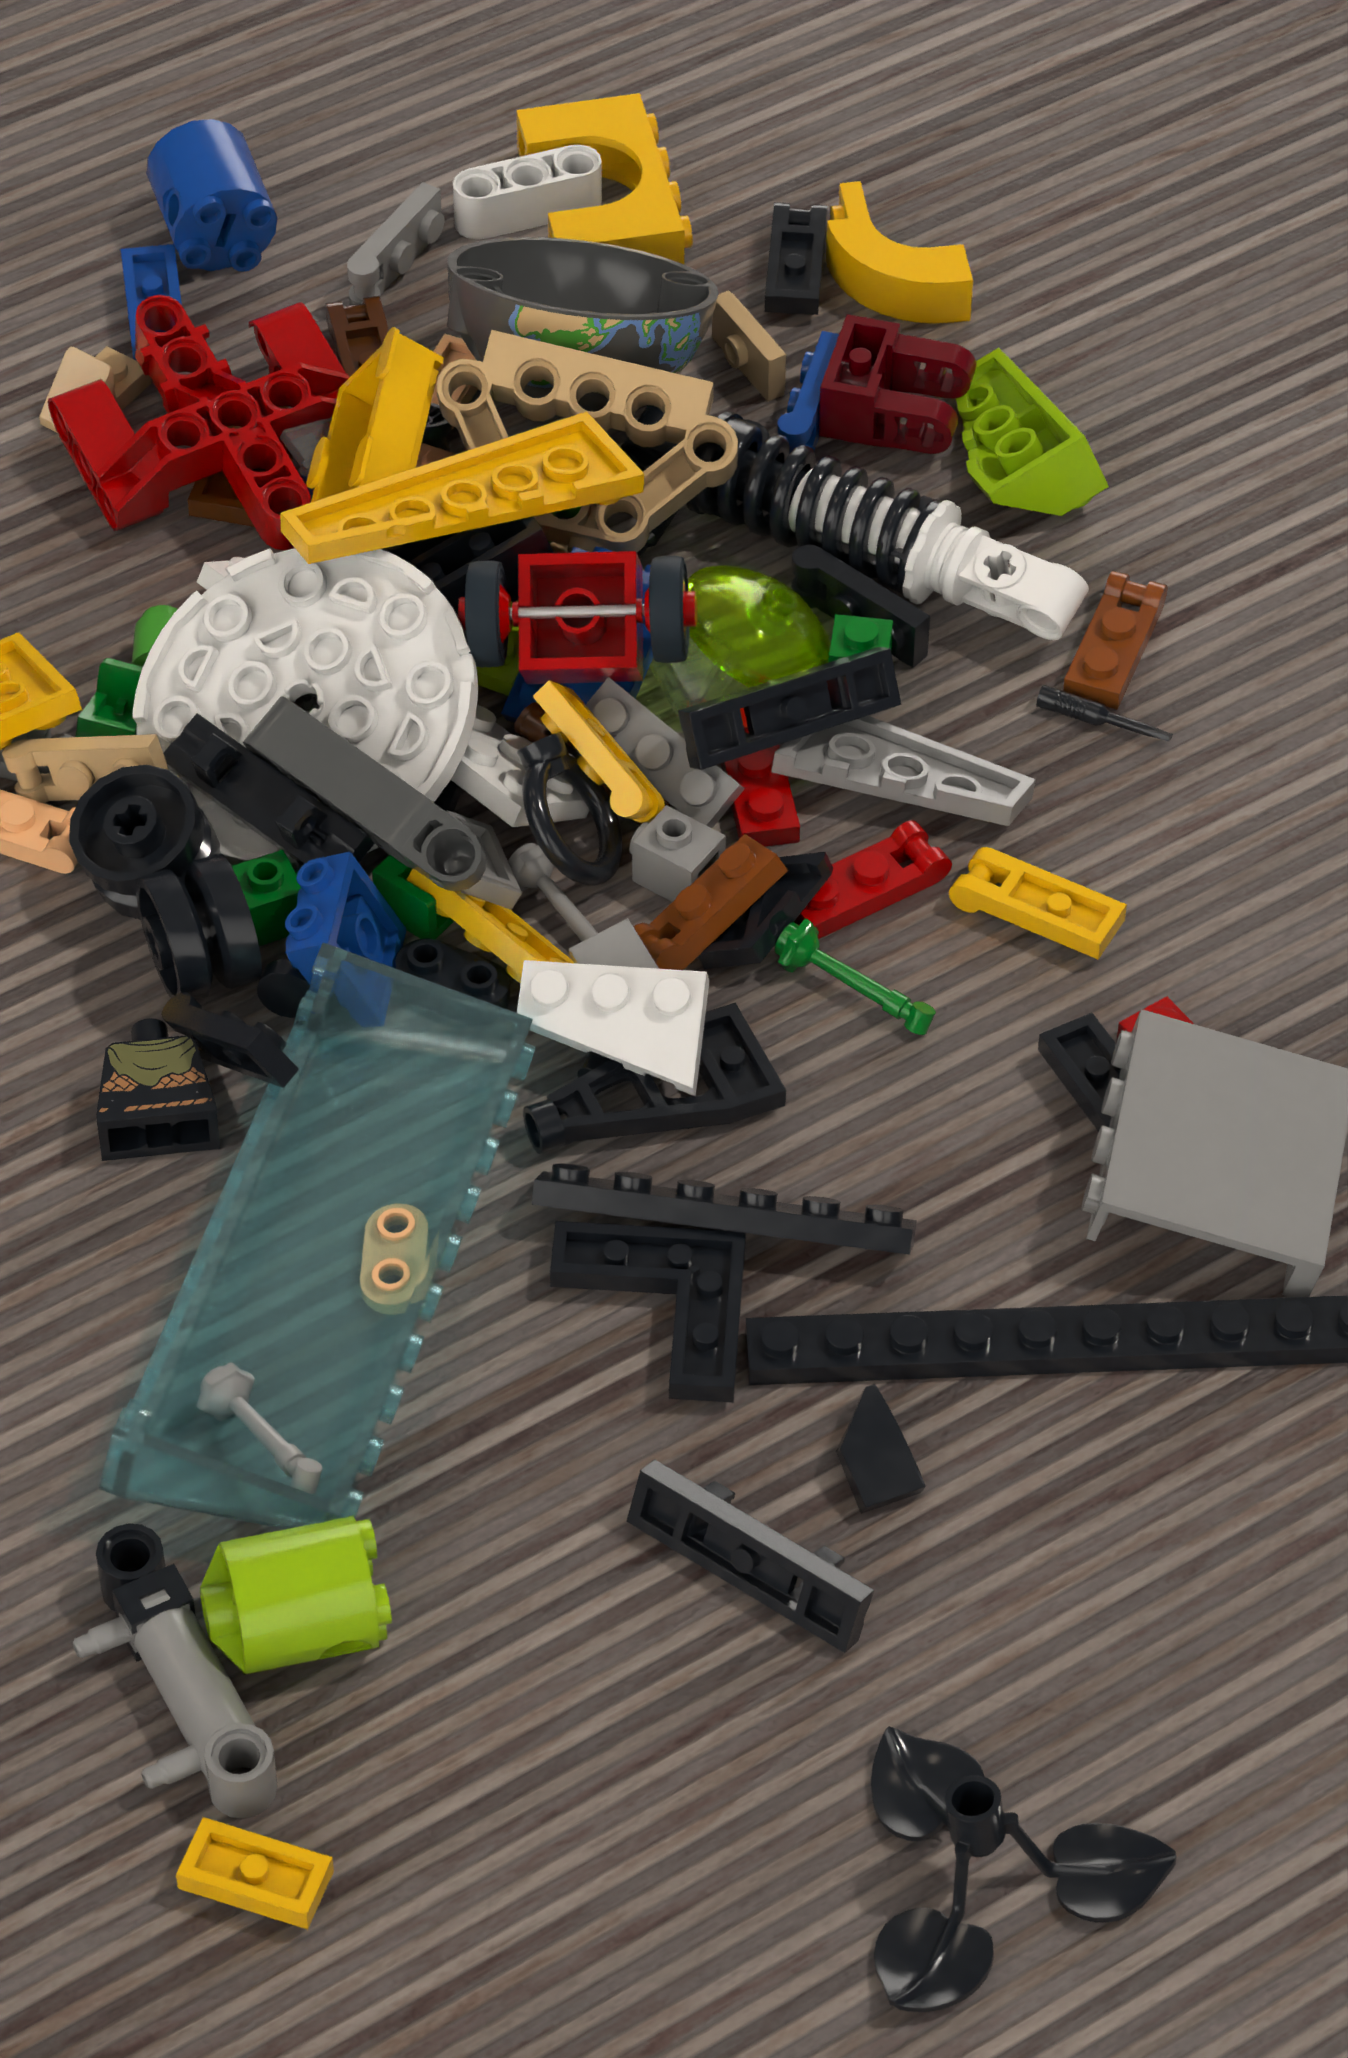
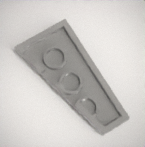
[772,716,1036,826]

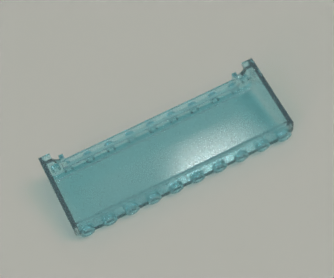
[99,942,536,1529]

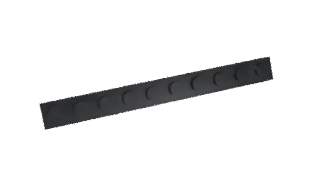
[745,1295,1348,1385]

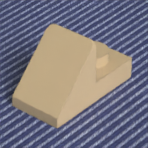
[39,346,152,432]

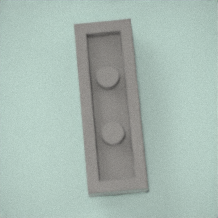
[586,677,745,828]

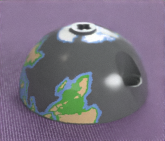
[447,237,719,412]

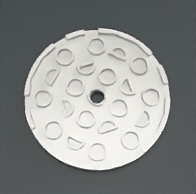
[133,548,478,871]

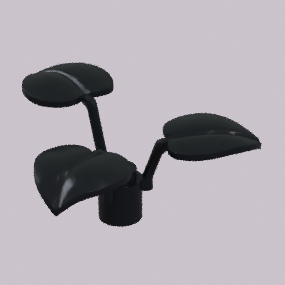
[871,1727,1176,2012]

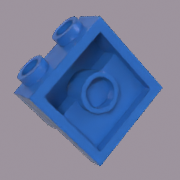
[285,851,407,1025]

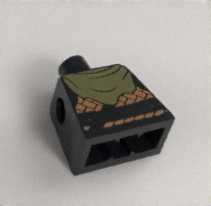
[96,1018,221,1161]

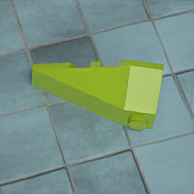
[956,347,1109,516]

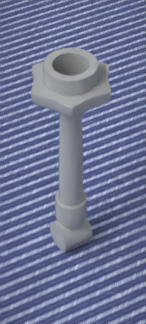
[508,843,598,941]
[196,1362,323,1495]

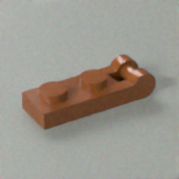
[1063,570,1168,710]
[633,834,788,970]

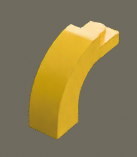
[826,181,973,323]

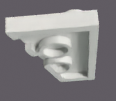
[516,960,709,1097]

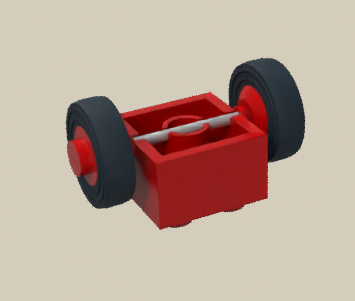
[458,551,697,684]

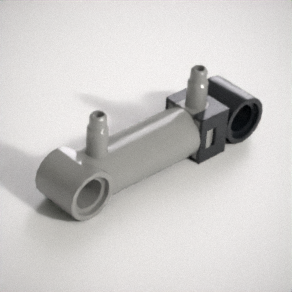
[72,1523,278,1819]

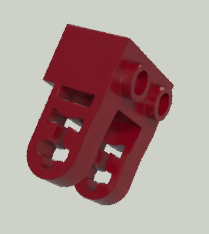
[819,314,977,454]

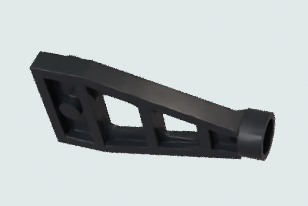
[523,1003,787,1154]

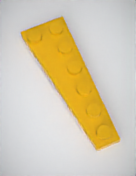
[280,411,644,564]

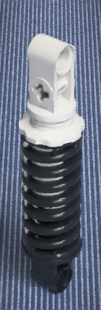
[620,405,1089,640]

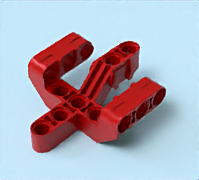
[48,295,350,551]

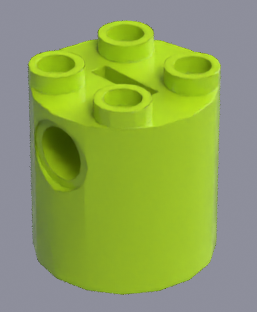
[200,1516,392,1675]

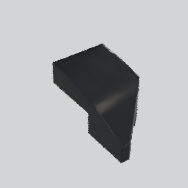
[836,1384,926,1514]

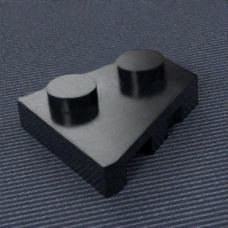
[698,852,833,969]

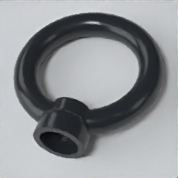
[517,732,623,886]

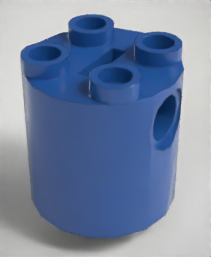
[146,119,277,272]

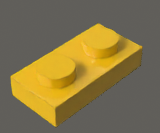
[176,1817,334,1930]

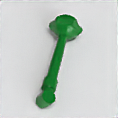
[774,918,936,1035]

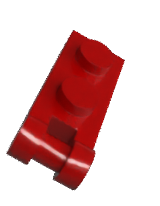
[794,820,952,939]

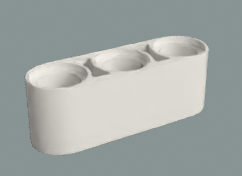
[453,145,602,240]

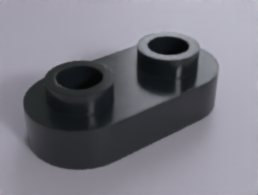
[395,938,510,1021]

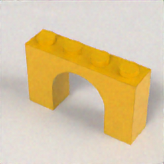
[516,93,693,264]

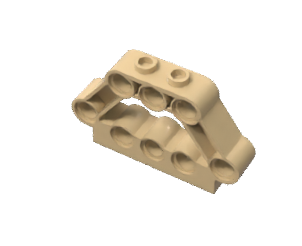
[436,330,738,553]

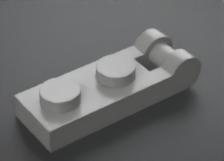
[347,182,445,305]

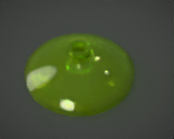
[688,565,831,688]

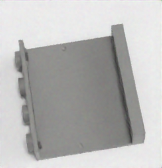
[1081,1009,1348,1298]

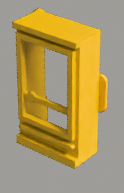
[306,327,444,502]

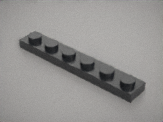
[532,1163,917,1255]

